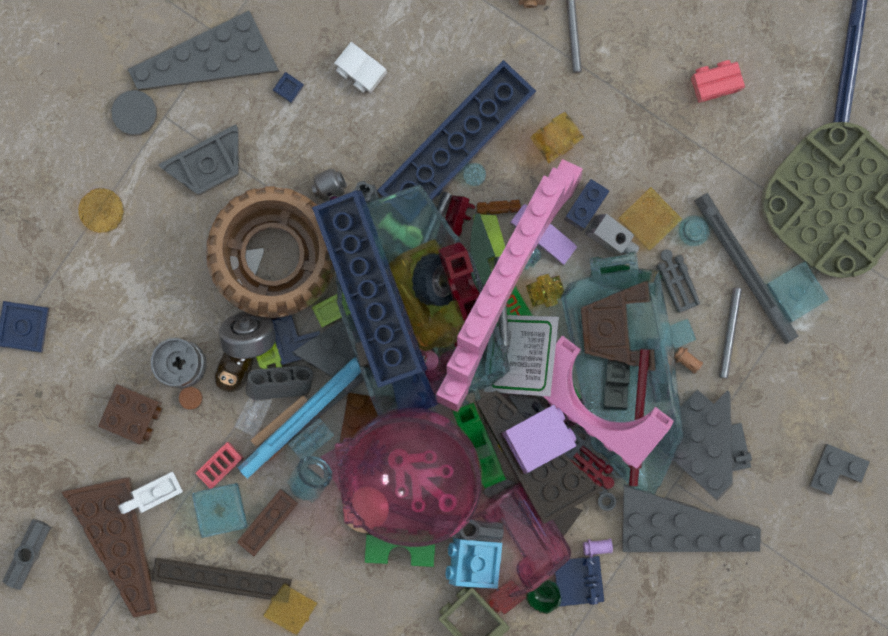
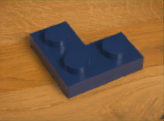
[272,315,321,365]

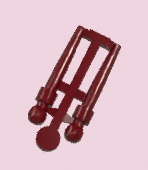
[571,445,614,489]

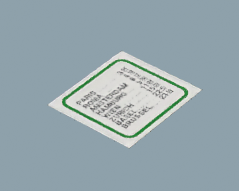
[484,315,559,397]

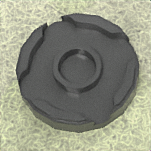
[111,90,157,136]

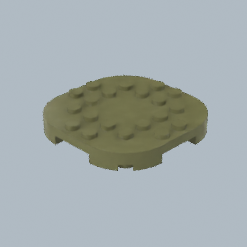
[761,122,888,278]

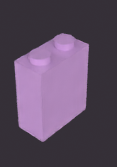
[502,405,576,474]

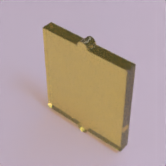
[263,583,317,635]

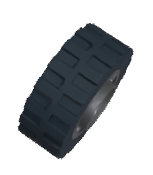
[412,253,453,306]

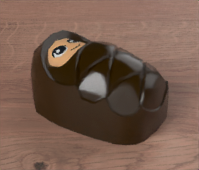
[215,352,254,392]

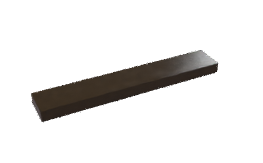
[152,557,292,603]

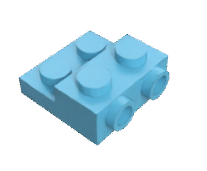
[445,538,502,589]

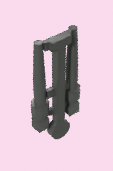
[656,249,700,313]

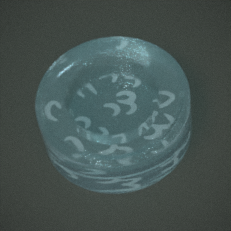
[463,163,486,186]

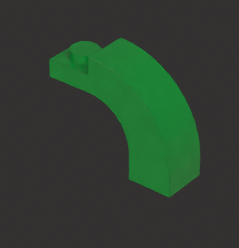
[452,402,506,488]

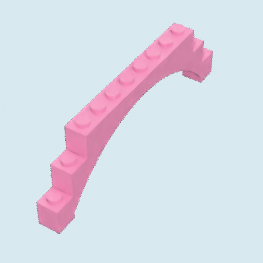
[436,159,583,412]

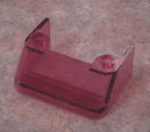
[463,483,571,598]

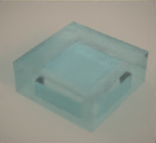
[666,319,696,349]

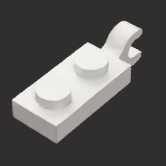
[118,472,183,514]

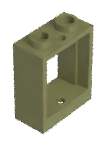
[438,587,510,636]

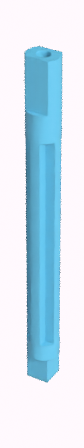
[238,355,364,479]

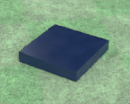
[0,301,50,353]

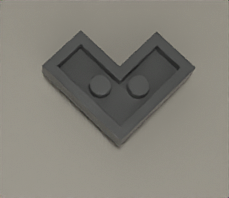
[809,444,870,495]

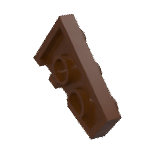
[338,393,393,460]

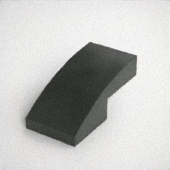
[603,360,630,411]

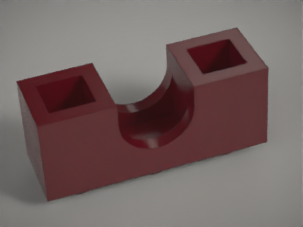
[438,242,480,322]

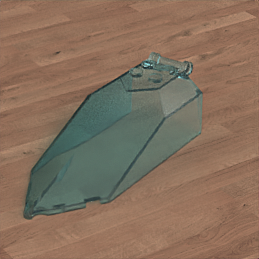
[561,251,684,495]

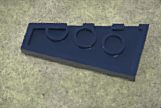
[392,371,438,420]

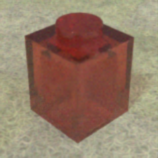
[489,578,526,615]

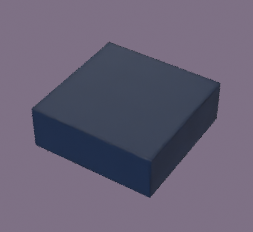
[273,72,304,104]

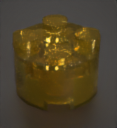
[530,112,585,164]

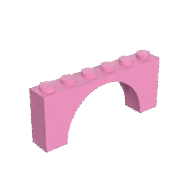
[543,336,674,469]

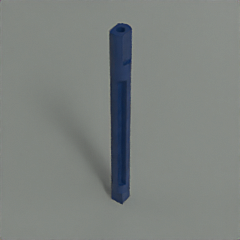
[833,0,868,123]

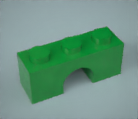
[365,530,435,567]

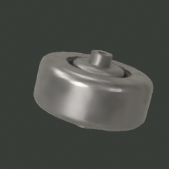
[219,312,276,359]

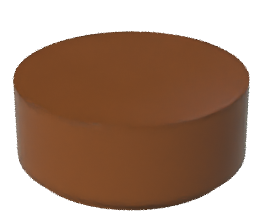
[179,387,203,410]

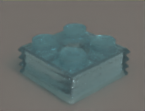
[192,483,247,538]

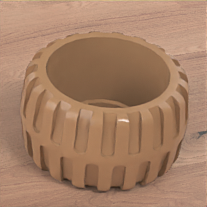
[206,186,335,318]

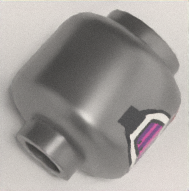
[311,169,347,202]

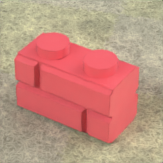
[691,60,745,103]

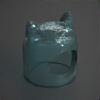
[287,456,332,503]

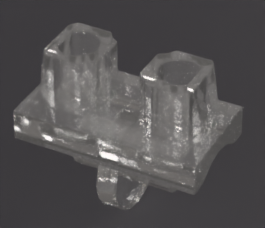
[234,398,273,437]

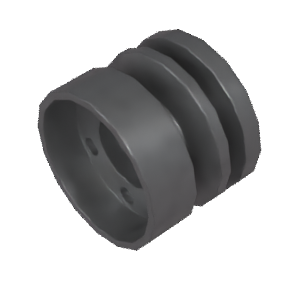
[151,338,207,388]

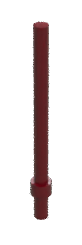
[628,349,650,486]

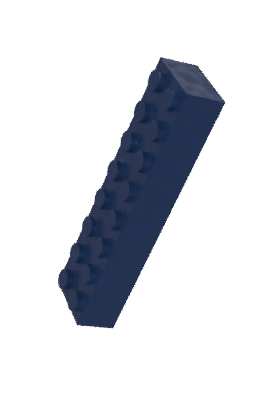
[377,60,536,225]
[312,190,428,388]

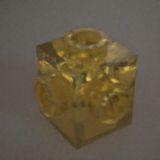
[526,274,566,308]

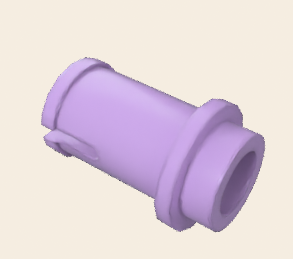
[583,539,613,557]

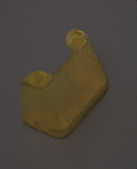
[389,239,465,351]

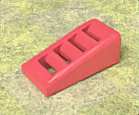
[195,442,244,490]

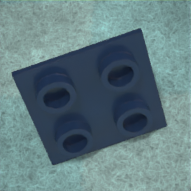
[554,556,604,607]

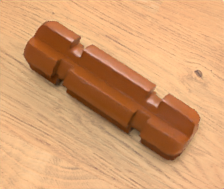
[476,199,521,215]

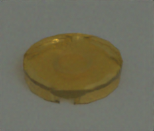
[78,188,125,233]

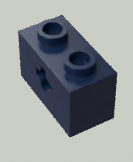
[564,179,610,232]

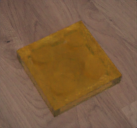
[618,187,682,251]

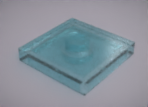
[766,261,829,323]

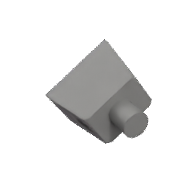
[584,214,639,258]

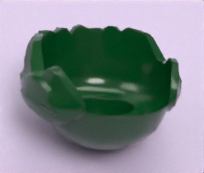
[526,579,562,614]

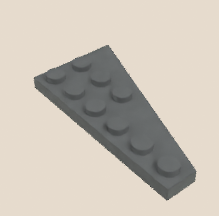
[128,11,279,91]
[622,484,761,552]

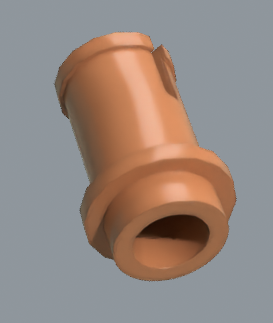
[673,347,703,374]

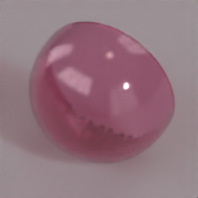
[335,407,482,547]

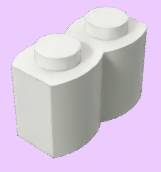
[334,42,387,94]

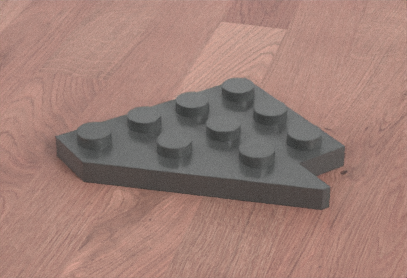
[657,389,733,501]

